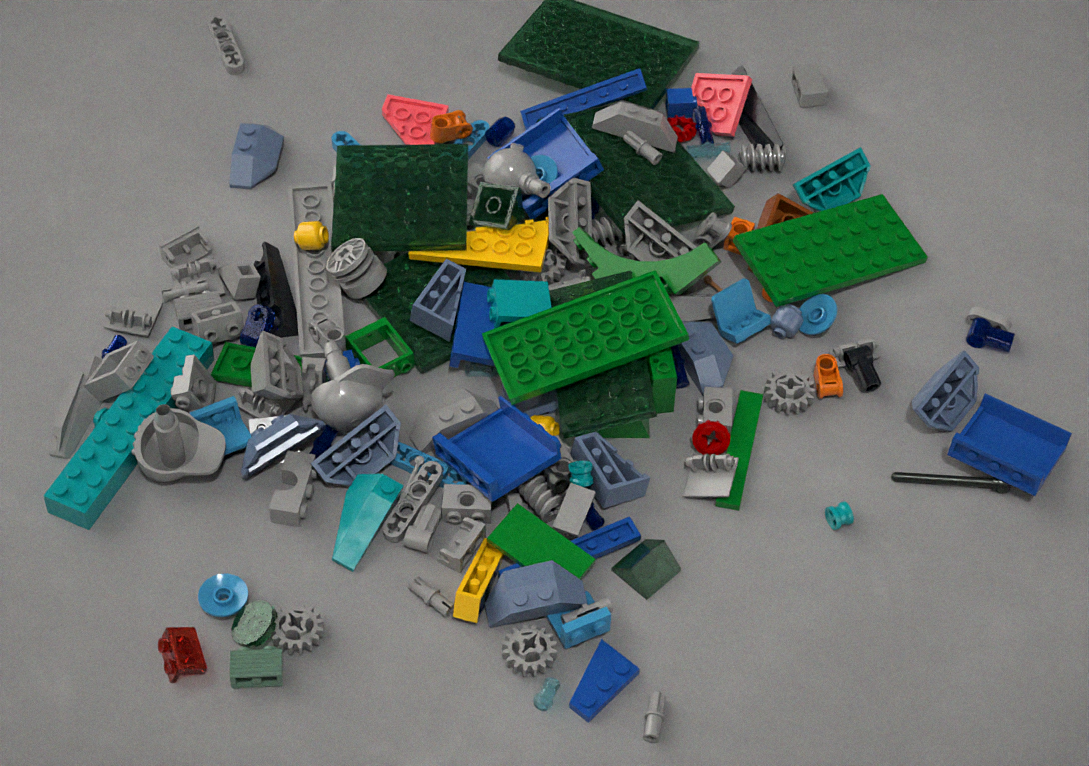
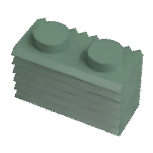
[229,646,283,689]

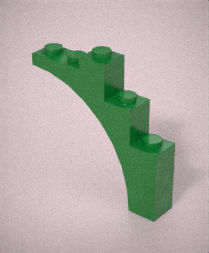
[572,227,722,296]

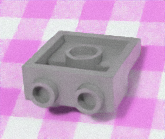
[171,354,216,414]

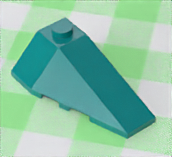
[332,474,404,572]

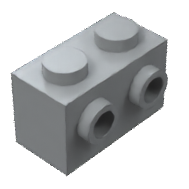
[191,301,245,345]

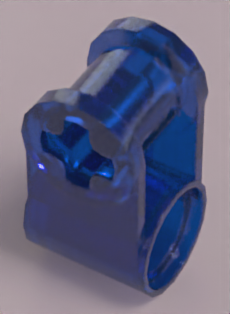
[240,304,275,348]

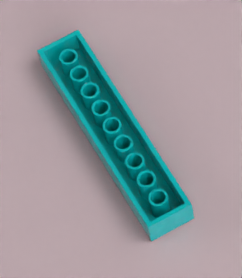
[43,326,215,530]

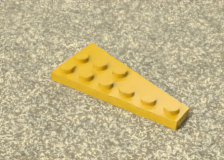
[408,217,549,272]

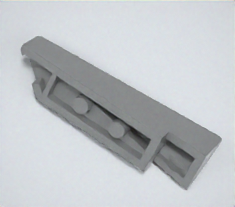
[668,294,716,321]
[50,354,104,459]

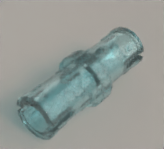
[686,142,731,159]

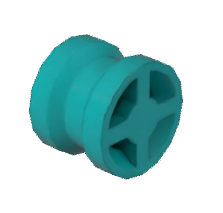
[568,461,594,487]
[825,501,854,530]

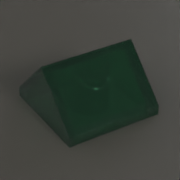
[469,182,524,230]
[611,539,681,600]

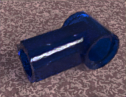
[966,318,1015,353]

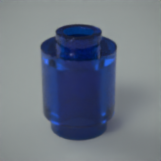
[485,116,515,147]

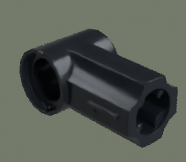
[843,345,882,393]

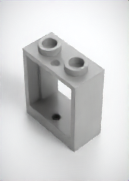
[83,340,154,402]

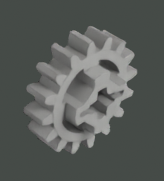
[519,244,566,284]
[764,368,815,414]
[269,602,324,655]
[502,624,557,677]

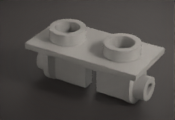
[829,337,880,368]

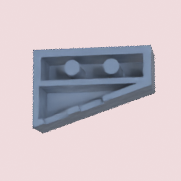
[410,259,466,342]
[570,432,650,508]

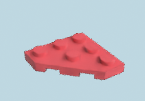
[691,73,752,137]
[382,94,449,156]

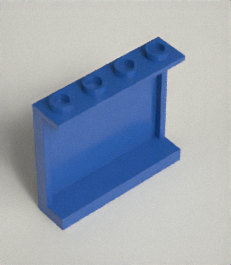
[487,108,604,219]
[449,282,511,368]
[947,393,1072,496]
[432,396,562,502]

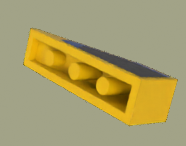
[453,538,505,623]

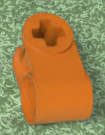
[430,110,473,143]
[814,354,843,399]

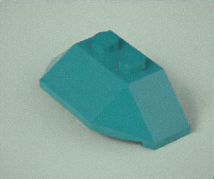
[792,147,871,212]

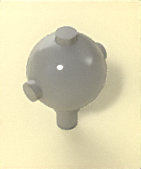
[484,143,551,206]

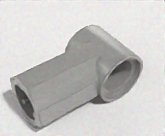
[404,504,442,553]

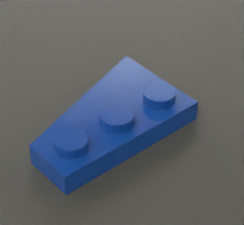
[569,639,640,723]

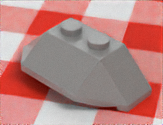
[592,100,678,153]
[548,178,592,267]
[624,200,696,261]
[251,331,303,400]
[410,388,499,453]

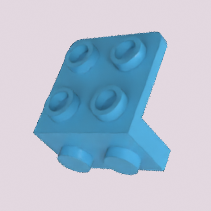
[711,278,771,344]
[190,396,251,455]
[546,591,611,649]

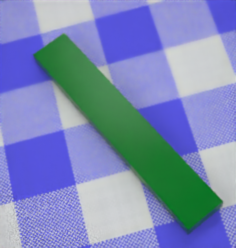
[715,390,764,511]

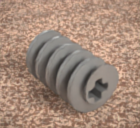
[741,143,786,171]
[592,213,625,245]
[516,472,564,522]

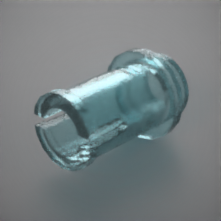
[533,677,561,711]

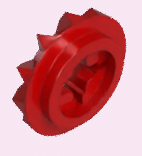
[667,115,697,142]
[692,420,730,456]

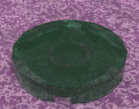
[231,600,277,648]

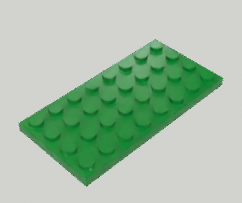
[733,194,928,307]
[482,270,689,405]

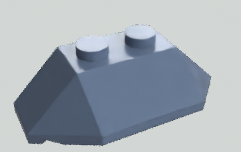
[229,123,284,190]
[674,320,733,396]
[912,350,979,432]
[310,404,401,486]
[241,414,326,480]
[485,560,588,628]

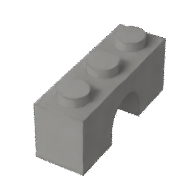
[269,450,319,527]

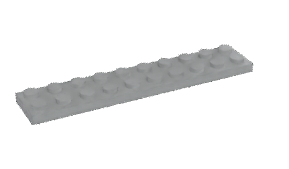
[288,182,346,358]

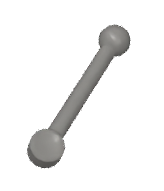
[399,456,425,500]

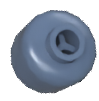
[770,304,804,339]

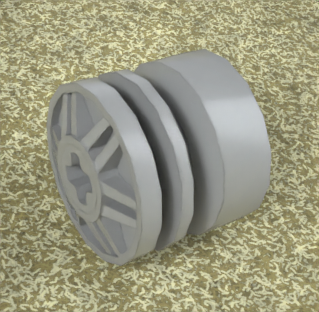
[326,238,387,299]

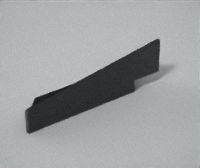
[731,66,783,150]
[254,242,298,338]

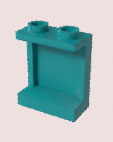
[487,279,552,329]

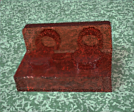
[158,627,207,683]

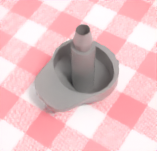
[311,341,395,432]
[132,404,226,482]

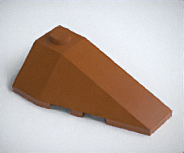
[747,193,814,273]

